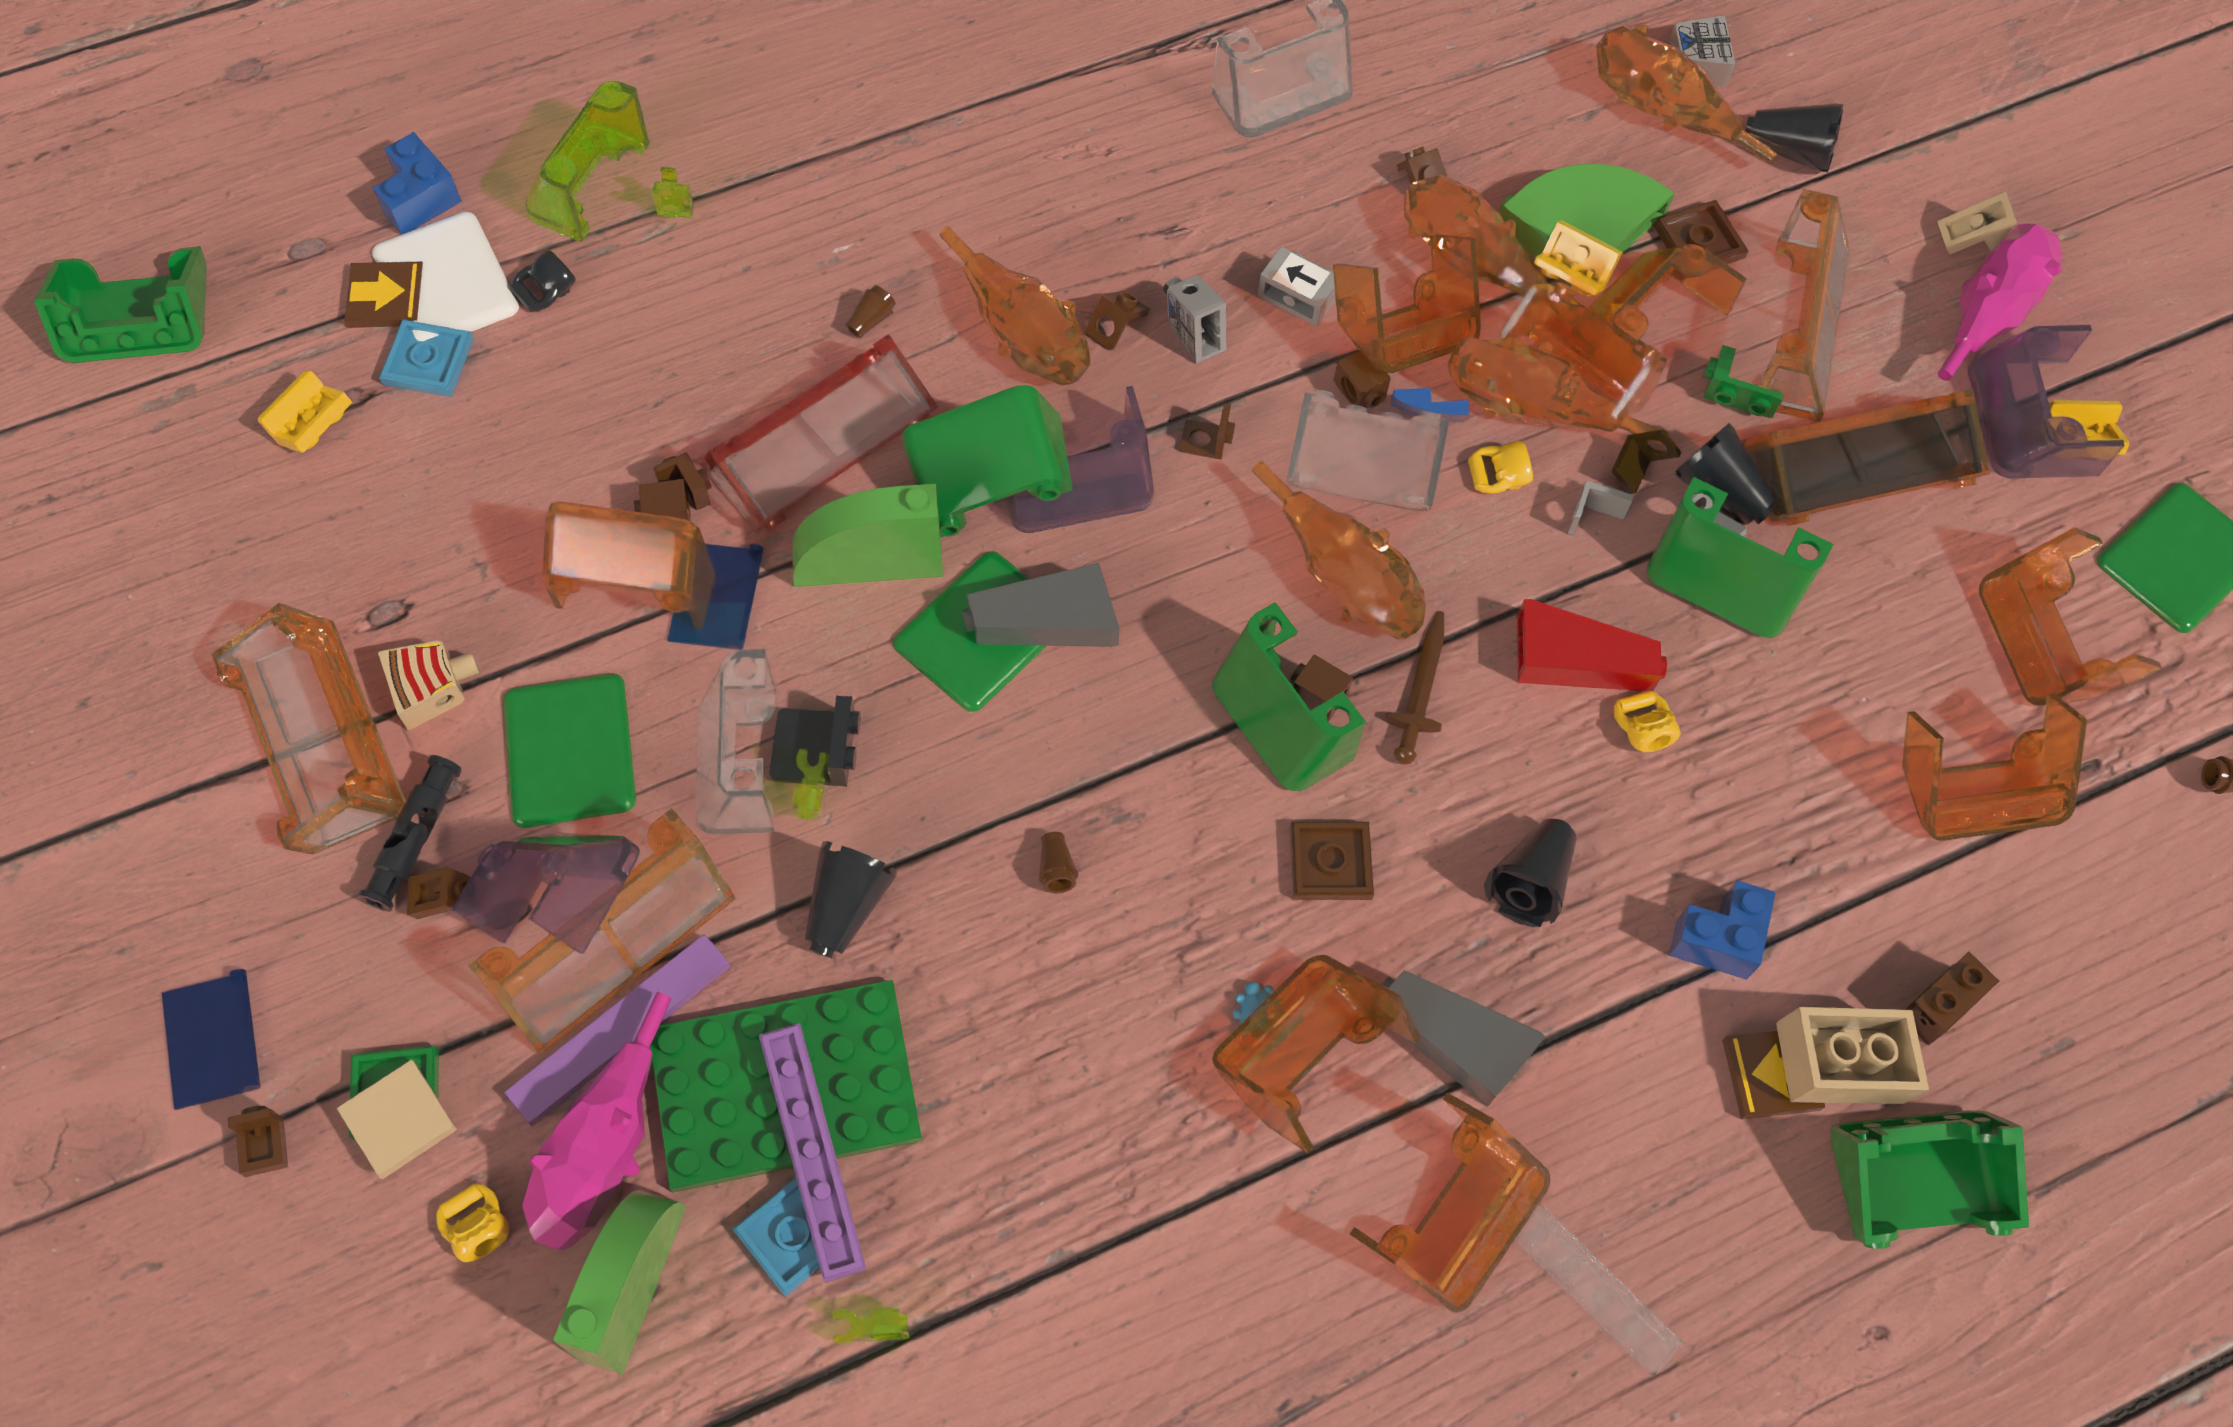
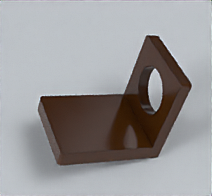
[1085,291,1150,350]
[1179,403,1235,460]

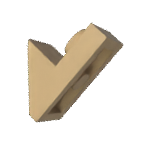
[1937,192,2017,255]

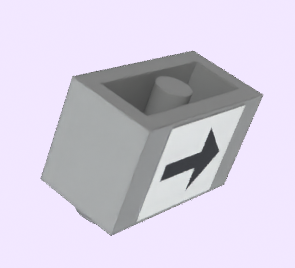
[1257,246,1342,327]

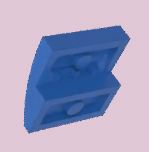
[1391,388,1469,422]

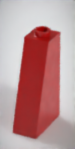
[1517,599,1667,692]

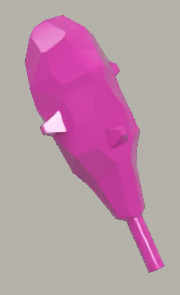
[1938,224,2062,381]
[522,992,672,1250]

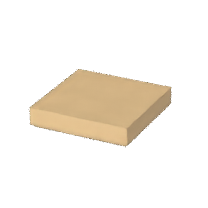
[337,1060,457,1180]

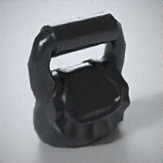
[510,250,576,312]

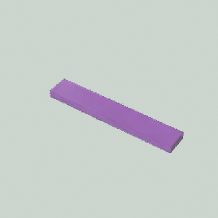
[504,934,731,1126]
[759,1023,867,1283]

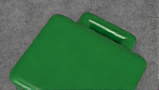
[2097,482,2233,633]
[893,551,1046,712]
[503,673,636,828]

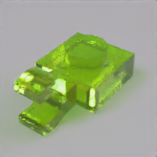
[652,167,694,218]
[793,749,829,820]
[833,1308,910,1346]

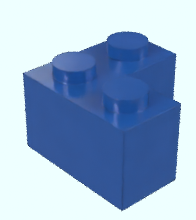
[373,132,462,235]
[1669,880,1776,980]

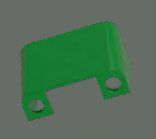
[1646,477,1834,638]
[1212,602,1366,791]

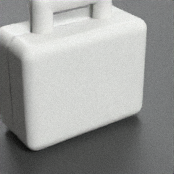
[372,212,519,341]

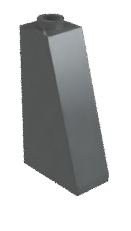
[962,563,1119,647]
[1373,970,1546,1107]

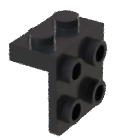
[769,695,861,787]

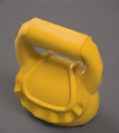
[1468,441,1533,494]
[1613,690,1681,752]
[436,1183,510,1262]

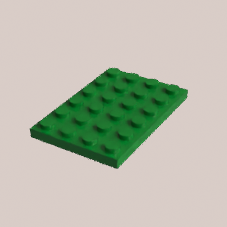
[651,980,922,1193]

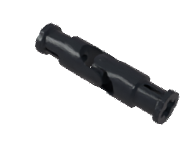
[358,755,462,912]

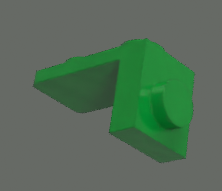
[1703,345,1783,418]

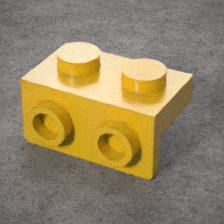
[1534,220,1623,296]
[258,370,353,454]
[2040,400,2130,457]

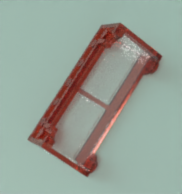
[699,334,938,531]

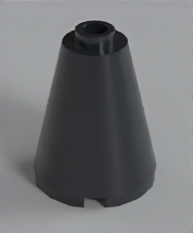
[1745,103,1843,173]
[1674,423,1775,524]
[1484,818,1577,927]
[805,841,898,959]

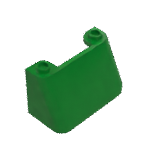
[34,246,207,363]
[902,385,1073,538]
[1830,1110,2029,1249]

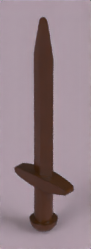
[1385,611,1444,765]

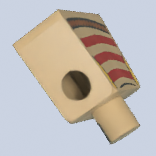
[378,640,480,730]

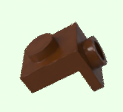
[1396,146,1451,200]
[653,452,712,510]
[228,1106,288,1177]

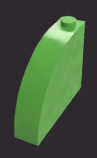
[1497,164,1675,285]
[792,484,943,587]
[553,1190,686,1375]

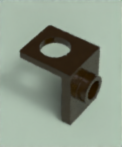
[1612,429,1682,494]

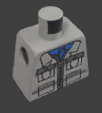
[1652,16,1736,87]
[1163,276,1227,364]

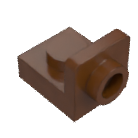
[407,867,475,919]

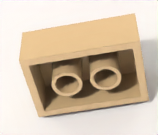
[1776,1007,1929,1104]

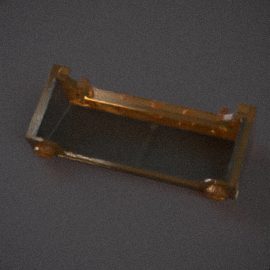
[1741,389,1990,526]

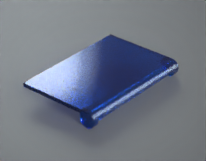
[667,542,764,650]
[162,969,261,1110]

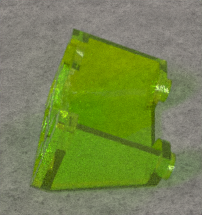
[525,81,650,242]

